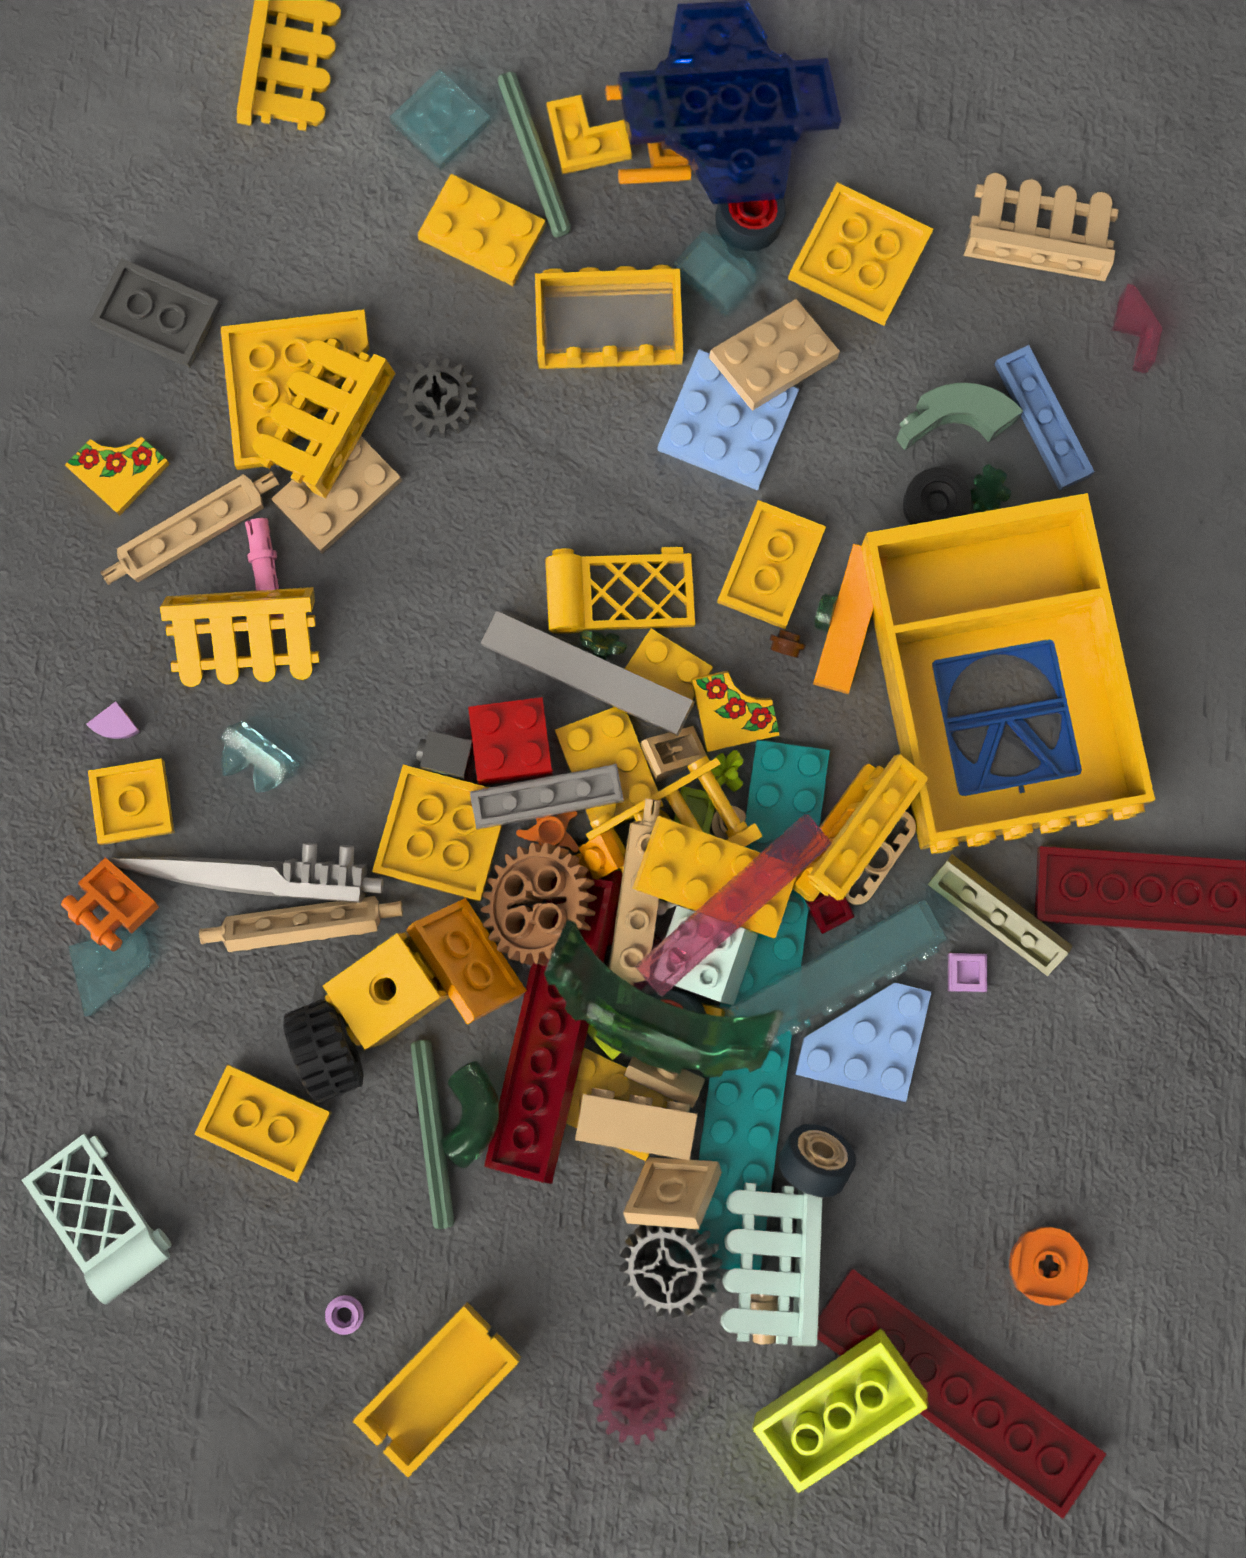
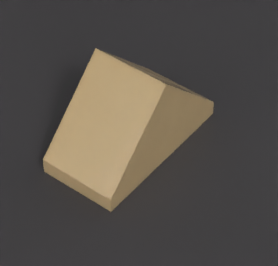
[641,726,706,783]

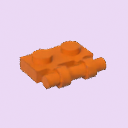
[61,857,159,952]

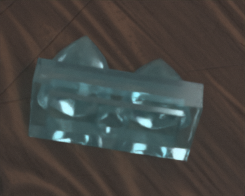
[220,721,300,792]

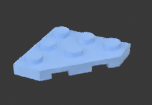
[795,983,931,1102]

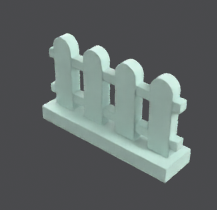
[721,1183,822,1346]

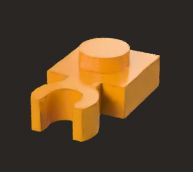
[575,830,625,879]

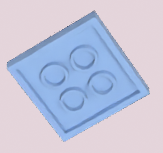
[657,349,799,490]

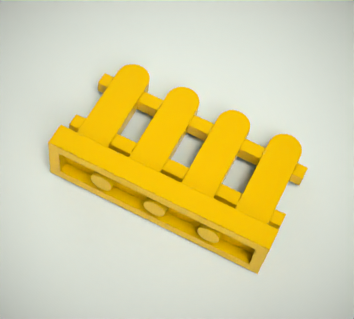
[237,0,341,131]
[253,338,396,499]
[160,587,320,687]

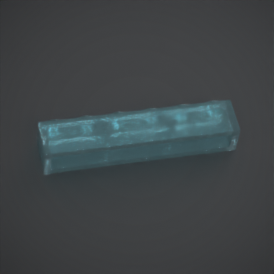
[724,900,947,1053]

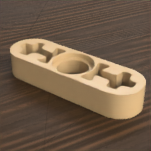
[846,811,916,906]

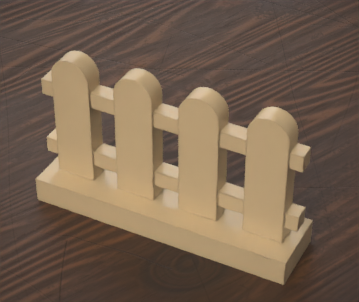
[964,173,1118,281]

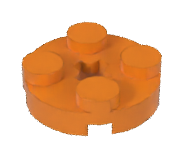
[1009,1226,1088,1306]

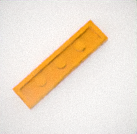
[813,544,888,694]

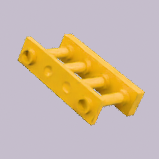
[586,755,763,873]

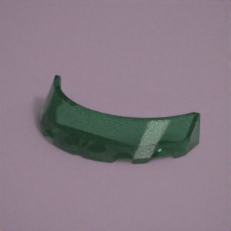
[544,919,784,1077]

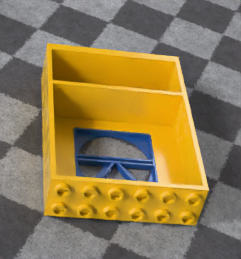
[861,493,1155,854]

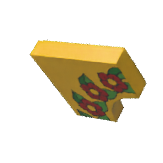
[65,437,170,516]
[691,671,780,752]

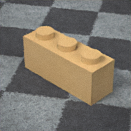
[575,1088,697,1160]

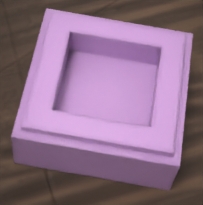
[948,953,987,992]

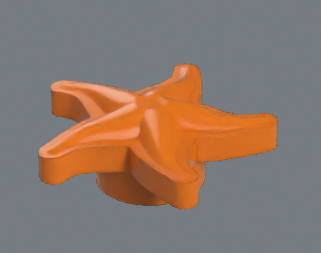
[516,811,579,853]

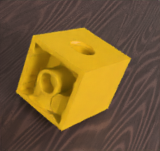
[323,932,450,1050]

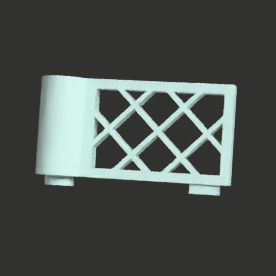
[22,1134,172,1305]

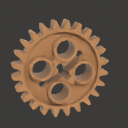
[481,843,597,966]

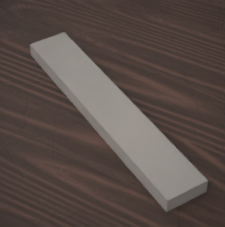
[480,611,694,736]

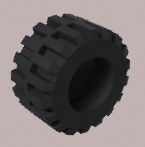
[284,998,364,1103]

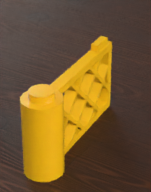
[545,547,695,634]

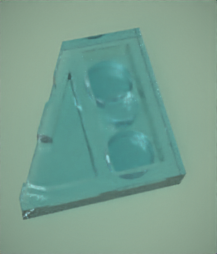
[68,927,153,1017]

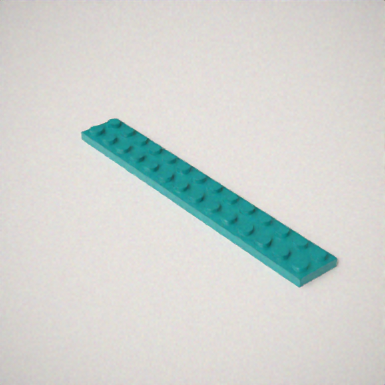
[685,740,830,1270]

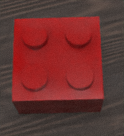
[468,697,553,786]

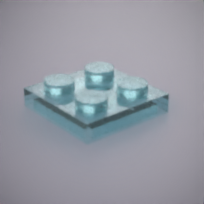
[389,69,491,170]

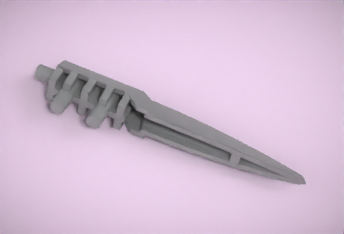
[108,842,384,903]

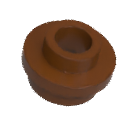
[769,629,806,658]

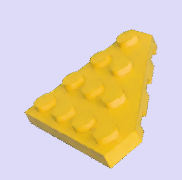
[221,310,370,470]

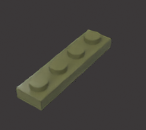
[928,854,1072,976]

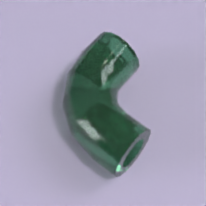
[441,1061,500,1169]

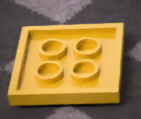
[788,182,933,326]
[372,764,503,902]

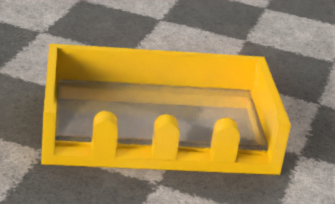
[535,265,683,369]

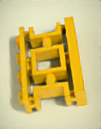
[793,754,928,902]

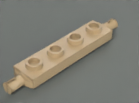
[100,471,279,585]
[608,798,661,1005]
[199,896,403,952]

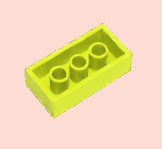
[752,1328,927,1493]

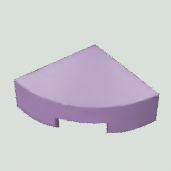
[86,701,140,739]

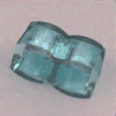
[674,231,757,317]

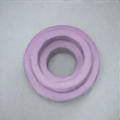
[325,1295,364,1335]

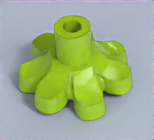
[711,750,744,792]

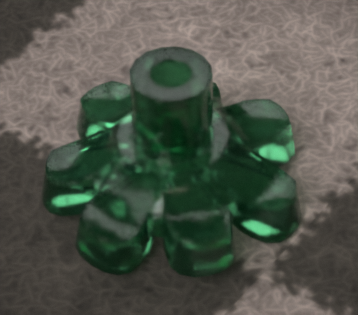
[970,464,1011,512]
[580,630,627,660]

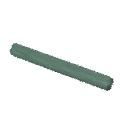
[498,72,571,238]
[410,1039,454,1229]

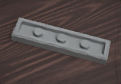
[470,764,624,830]

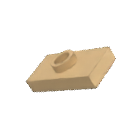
[624,1047,705,1108]

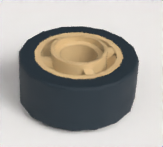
[779,1124,856,1197]

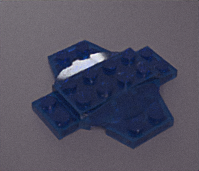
[618,0,842,204]

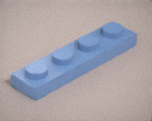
[994,345,1095,491]

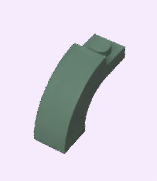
[896,383,1023,450]

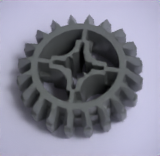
[619,1224,723,1319]

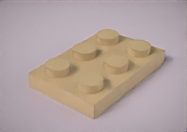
[709,299,840,411]
[271,436,402,554]

